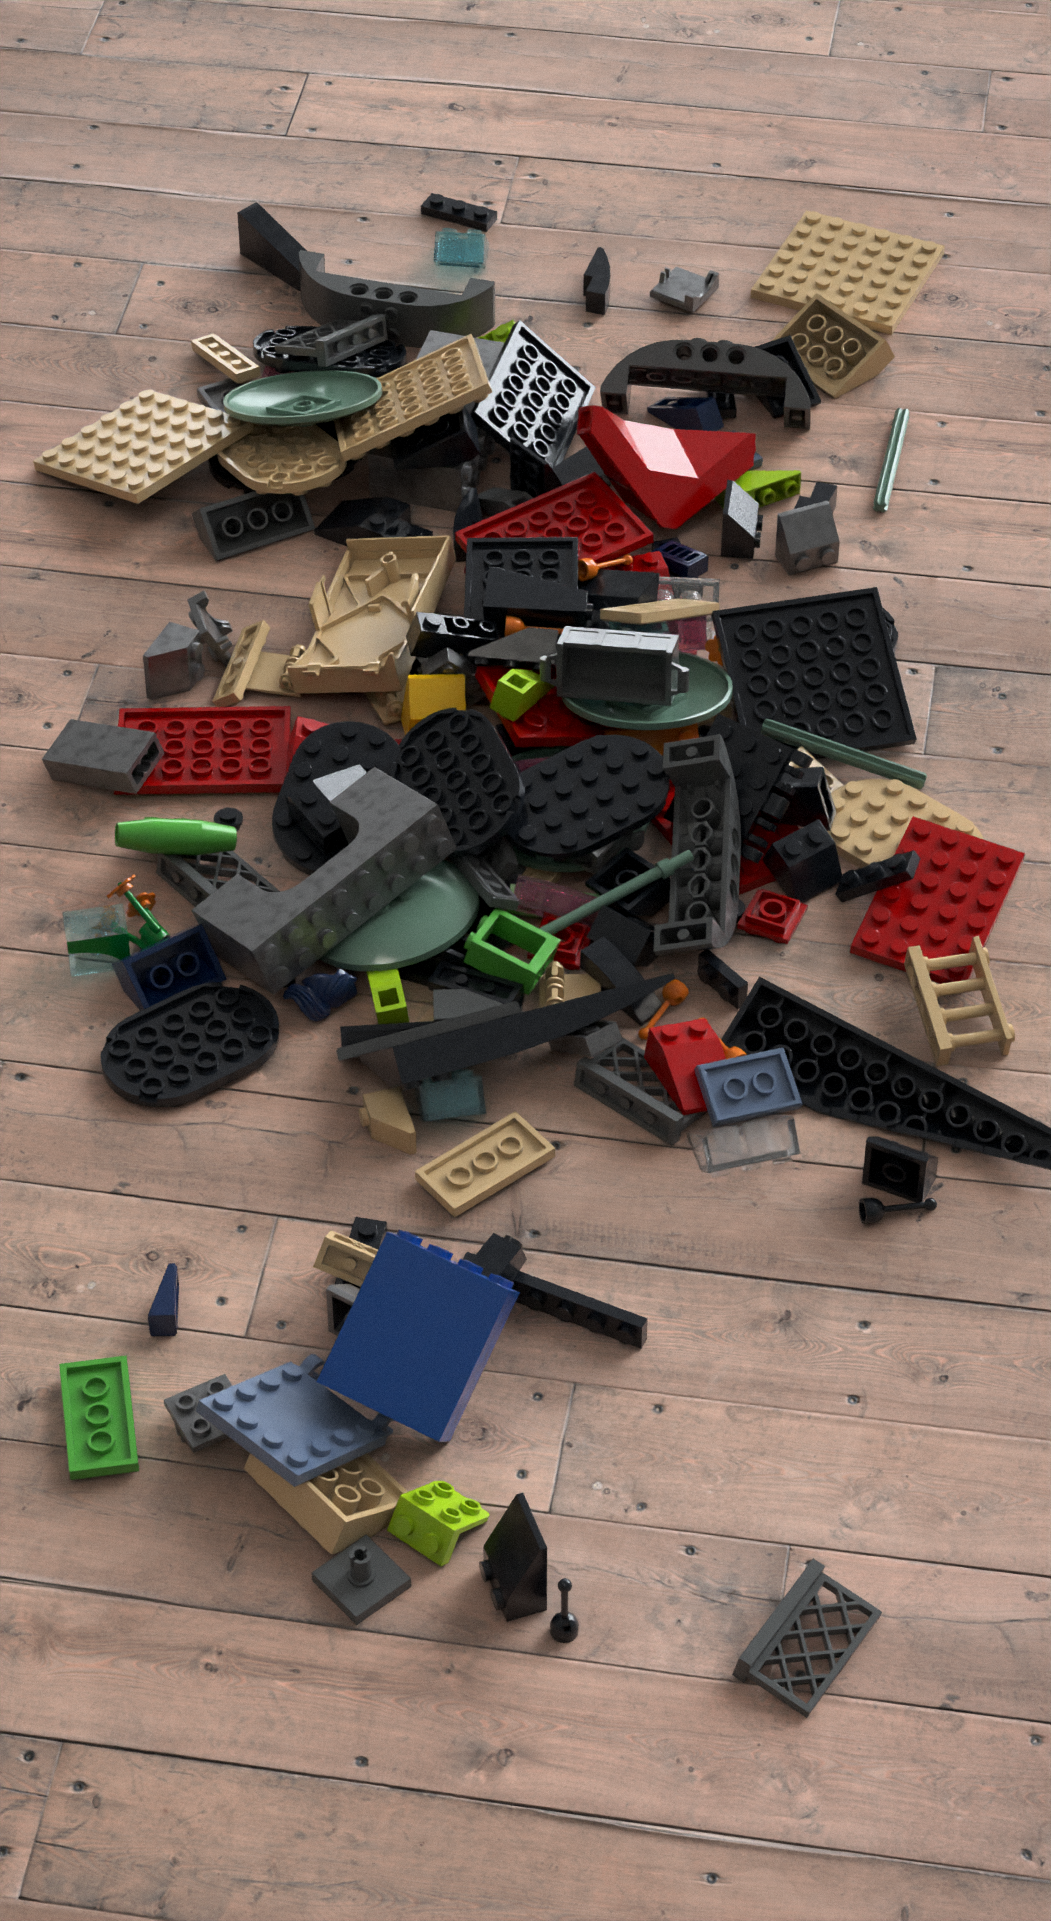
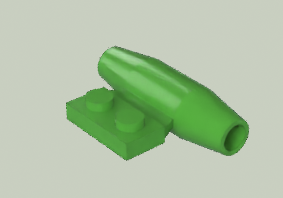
[115,817,237,855]

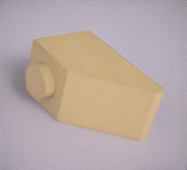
[359,1087,417,1154]

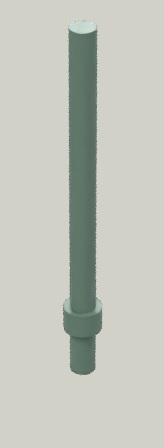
[539,849,694,935]

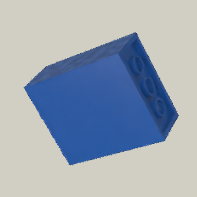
[316,1229,519,1442]

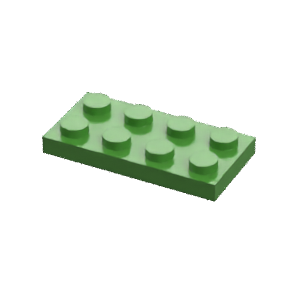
[59,1355,139,1480]

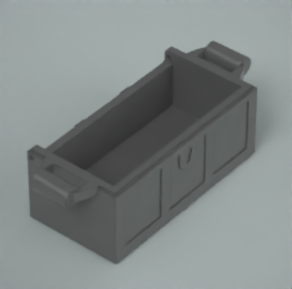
[540,626,689,706]

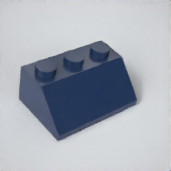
[112,924,227,1011]

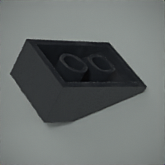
[755,335,822,419]
[391,406,481,470]
[314,496,411,546]
[288,764,367,855]
[479,1492,547,1622]

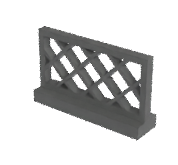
[275,314,388,367]
[156,851,280,907]
[574,1037,708,1145]
[732,1558,882,1718]

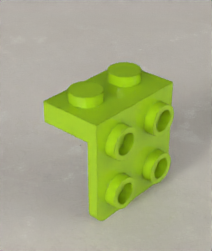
[387,1481,490,1566]

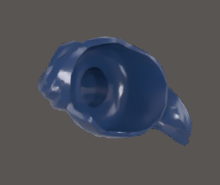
[283,969,358,1022]

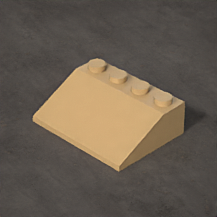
[772,293,895,399]
[244,1453,408,1555]

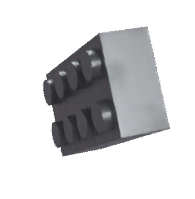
[421,647,486,706]
[548,1020,622,1057]

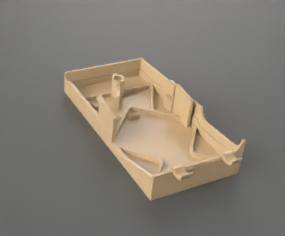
[287,535,456,693]

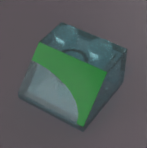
[62,903,130,977]

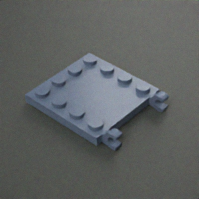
[196,1354,394,1487]

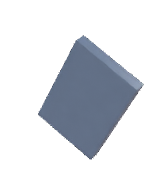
[694,1048,803,1127]

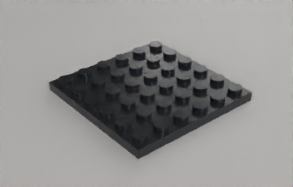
[711,587,917,759]

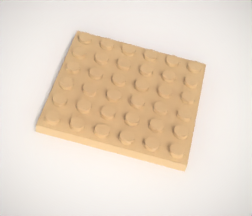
[751,210,945,335]
[334,334,492,462]
[33,390,254,504]

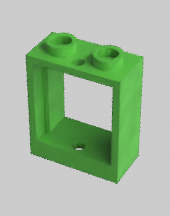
[464,908,561,995]

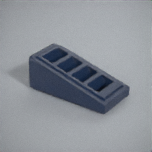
[651,540,709,583]
[148,1263,179,1337]

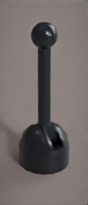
[859,1198,937,1224]
[550,1578,579,1643]

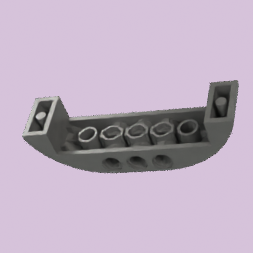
[298,250,495,348]
[600,338,811,429]
[653,734,741,956]

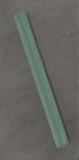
[873,408,910,513]
[761,719,927,789]

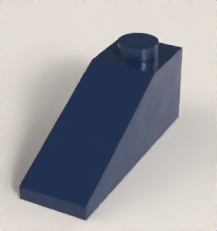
[647,397,724,431]

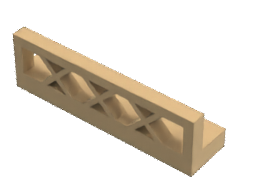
[313,1230,378,1287]

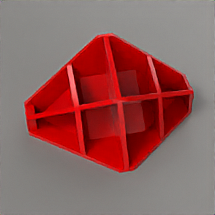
[577,405,756,530]

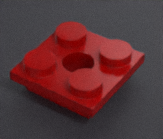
[737,888,808,944]
[527,916,592,970]

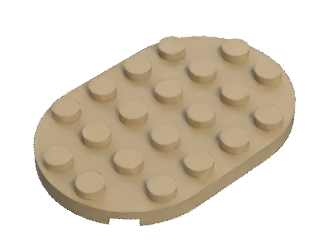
[217,423,347,496]
[827,779,984,868]

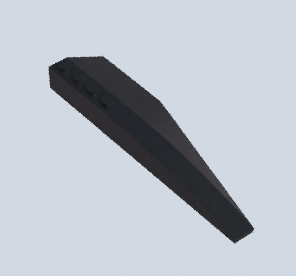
[721,977,1051,1170]

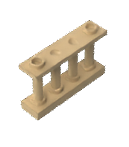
[904,936,1015,1066]

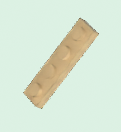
[191,333,261,384]
[212,620,270,707]

